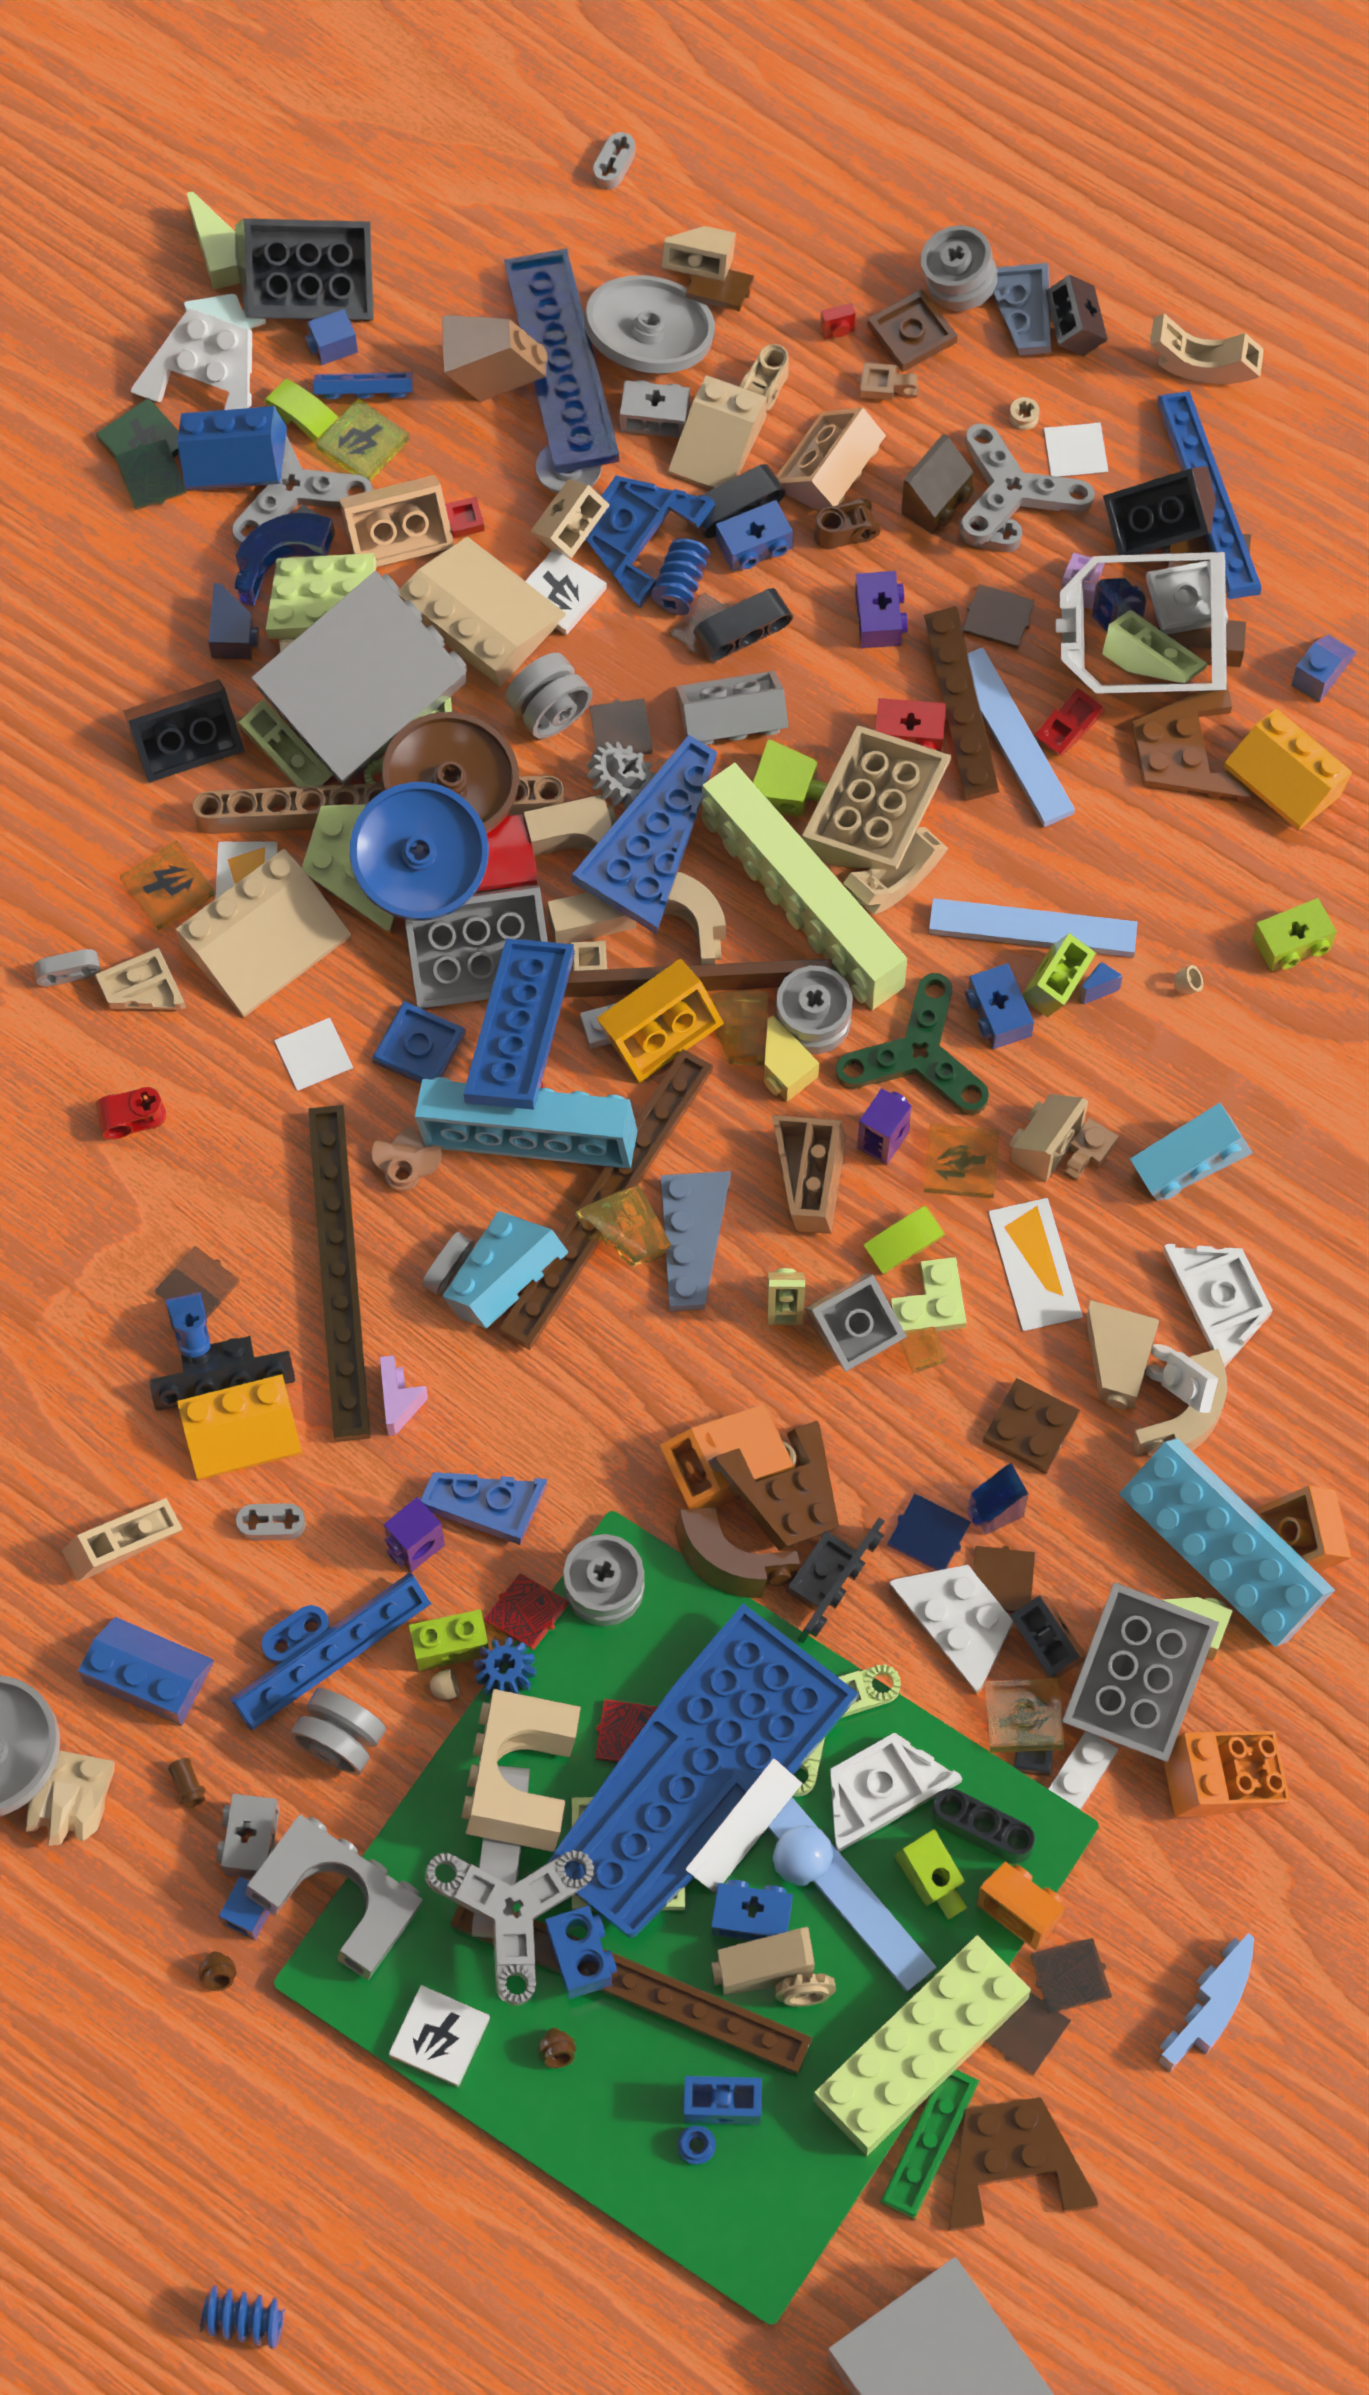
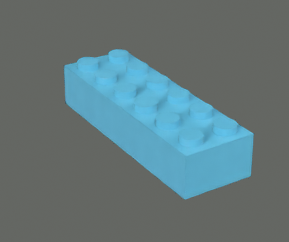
[415,1077,637,1169]
[1119,1438,1335,1647]

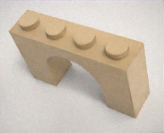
[524,794,636,944]
[461,1689,581,1852]

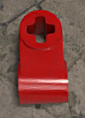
[96,1087,166,1139]

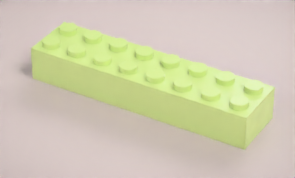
[701,763,907,1011]

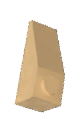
[62,1498,183,1582]

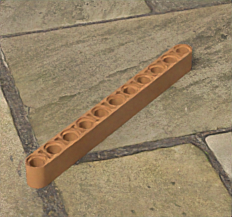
[193,776,565,834]

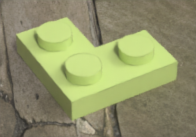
[890,1257,967,1335]

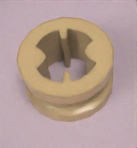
[1009,397,1040,430]

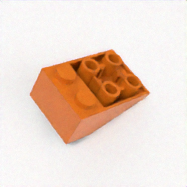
[660,1404,795,1509]
[1163,1731,1291,1818]

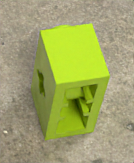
[1253,898,1337,972]
[1022,933,1096,1017]
[409,1609,489,1671]

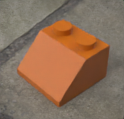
[1253,1485,1352,1571]
[976,1862,1066,1951]

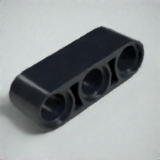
[698,464,786,539]
[693,588,793,661]
[932,1788,1035,1864]

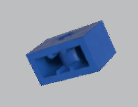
[716,500,793,572]
[965,963,1034,1049]
[711,1880,793,1941]
[684,2076,762,2125]

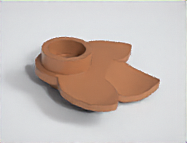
[372,1126,442,1192]

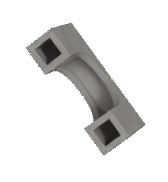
[245,1814,423,1981]

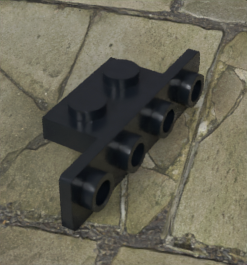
[149,1336,296,1411]
[786,1517,885,1643]

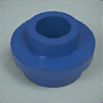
[677,2125,716,2165]

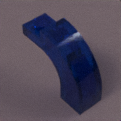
[235,513,335,606]

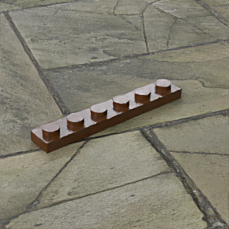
[924,606,1000,801]

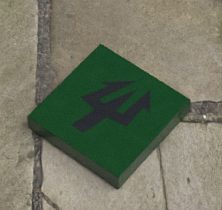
[96,398,179,482]

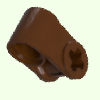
[814,498,881,549]

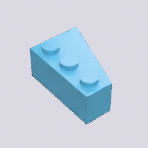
[1130,1103,1253,1201]
[442,1211,569,1328]

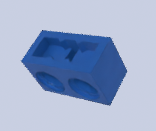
[545,1905,617,1999]

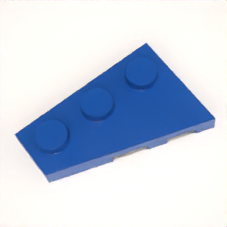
[421,1472,547,1545]

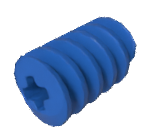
[652,539,710,615]
[200,2285,285,2349]

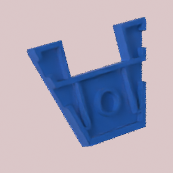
[585,475,715,608]

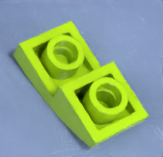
[264,379,339,443]
[864,1206,946,1274]

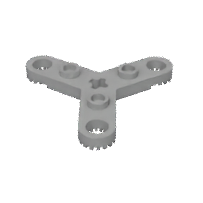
[960,424,1095,545]
[233,435,372,549]
[425,1850,594,2005]

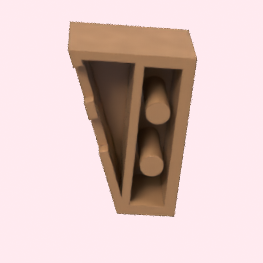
[772,1115,846,1234]

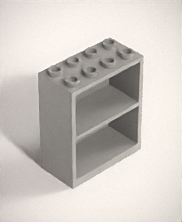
[252,570,467,785]
[827,2257,1054,2395]

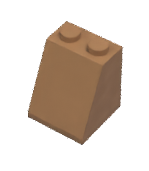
[442,315,548,402]

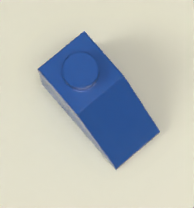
[1291,635,1356,703]

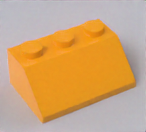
[1223,708,1352,830]
[596,958,724,1083]
[177,1374,302,1481]

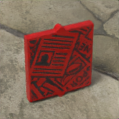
[484,1573,569,1650]
[595,1699,658,1763]

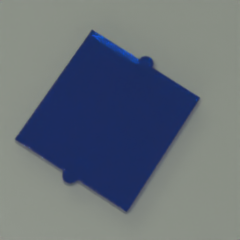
[887,1493,971,1571]

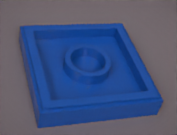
[372,1001,466,1084]

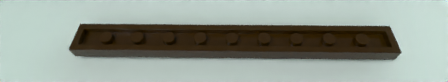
[308,1105,371,1442]

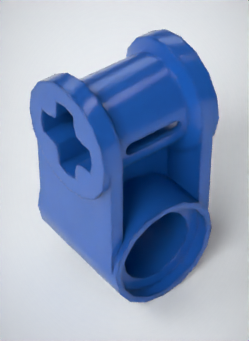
[165,1292,211,1357]

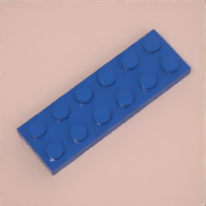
[463,938,575,1110]

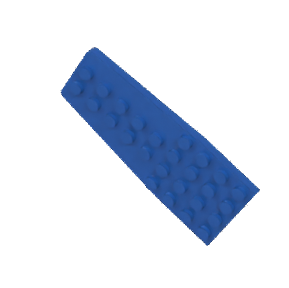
[547,1603,859,1938]

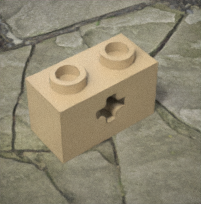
[530,478,610,558]

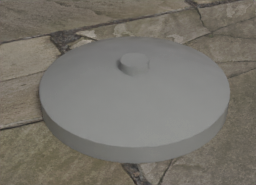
[584,275,715,373]
[0,1676,60,1816]

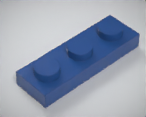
[313,372,413,399]

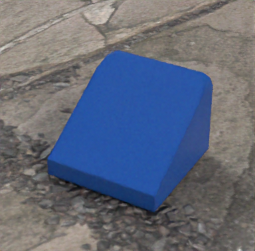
[1079,962,1122,1004]

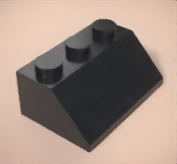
[1103,466,1216,555]
[123,679,245,783]

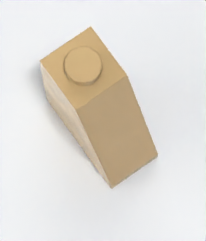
[1086,1300,1159,1409]
[711,1927,815,1995]

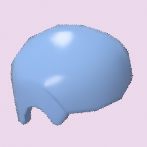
[772,1825,833,1886]

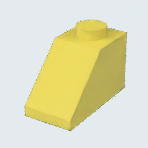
[764,1015,819,1102]

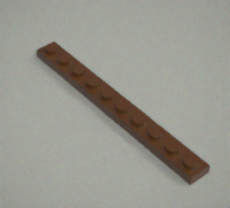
[499,1049,713,1350]
[450,1905,812,2075]

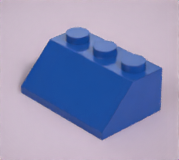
[177,406,287,491]
[78,1617,214,1726]

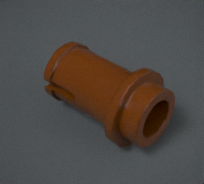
[168,1758,206,1808]

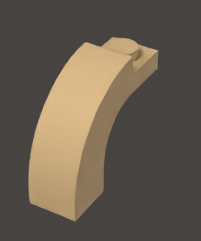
[1150,314,1264,384]
[843,827,949,914]
[664,872,726,965]
[1132,1349,1227,1456]

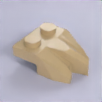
[26,1750,115,1846]

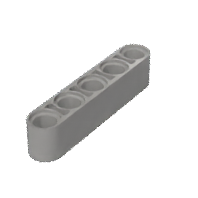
[472,1765,530,1938]

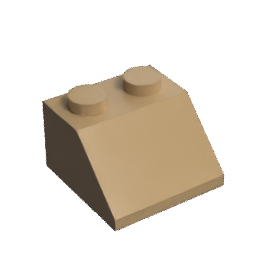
[1009,1094,1088,1182]

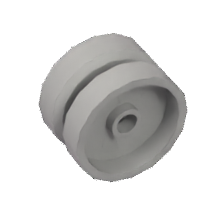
[921,225,998,311]
[505,653,592,739]
[776,965,853,1055]
[563,1534,645,1626]
[290,1688,386,1776]

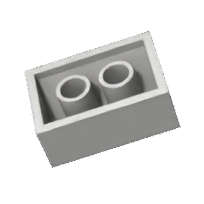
[676,671,789,745]

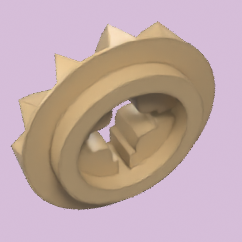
[776,1972,836,2006]

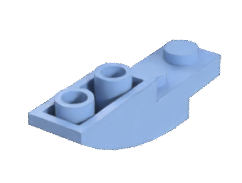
[1159,1933,1254,2072]

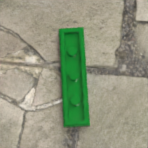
[880,2069,980,2221]

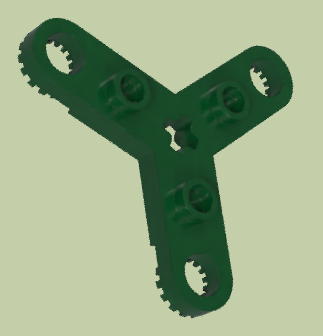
[836,973,989,1115]

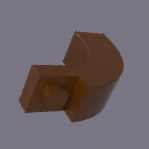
[675,1507,800,1598]

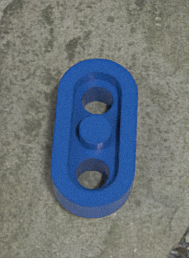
[262,1605,330,1665]

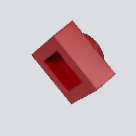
[820,303,856,339]
[445,497,485,538]

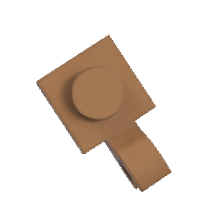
[860,363,918,400]
[1065,1118,1119,1181]

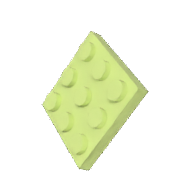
[266,553,377,639]

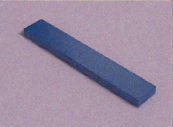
[230,1572,431,1731]

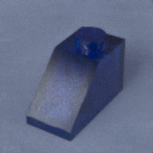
[1092,578,1146,632]
[967,1463,1029,1535]

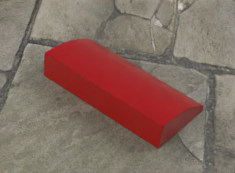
[476,814,538,892]

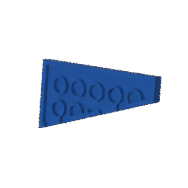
[571,735,717,934]

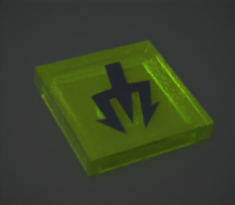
[316,399,409,481]

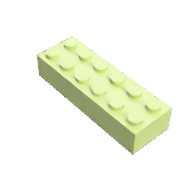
[813,1935,1031,2156]

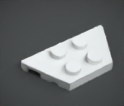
[1163,1244,1272,1367]
[890,1565,1013,1694]
[830,1733,962,1852]

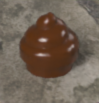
[198,1951,236,1991]
[538,2028,576,2068]

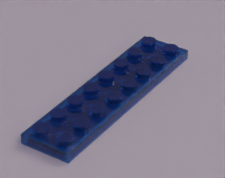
[504,248,620,474]

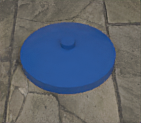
[350,782,489,921]

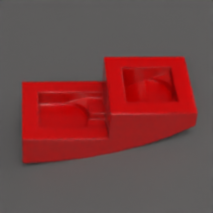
[1034,688,1105,756]

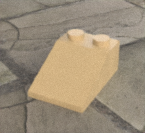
[668,375,767,490]

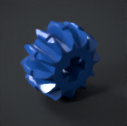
[474,1637,536,1695]

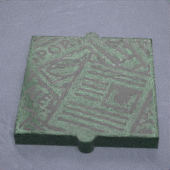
[115,439,187,510]

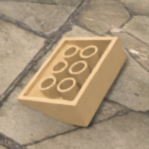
[398,536,566,687]
[802,725,951,870]
[176,849,351,1017]

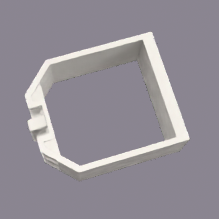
[1055,552,1227,693]

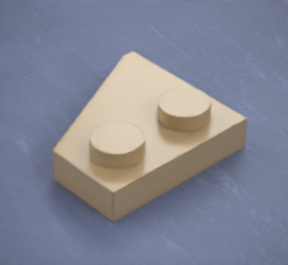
[95,948,186,1010]

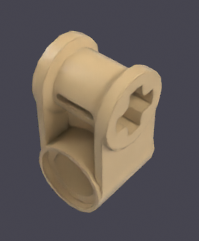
[740,344,789,411]

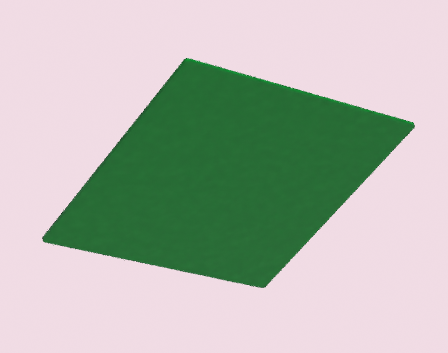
[274,1511,1099,2326]

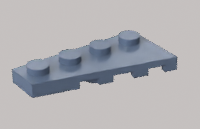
[661,1171,731,1311]

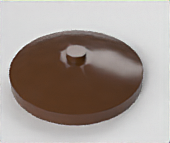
[381,712,519,833]

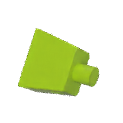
[753,739,828,816]
[894,1829,967,1920]

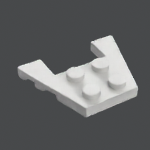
[131,308,252,410]

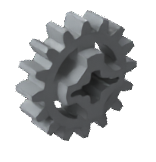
[586,741,656,809]

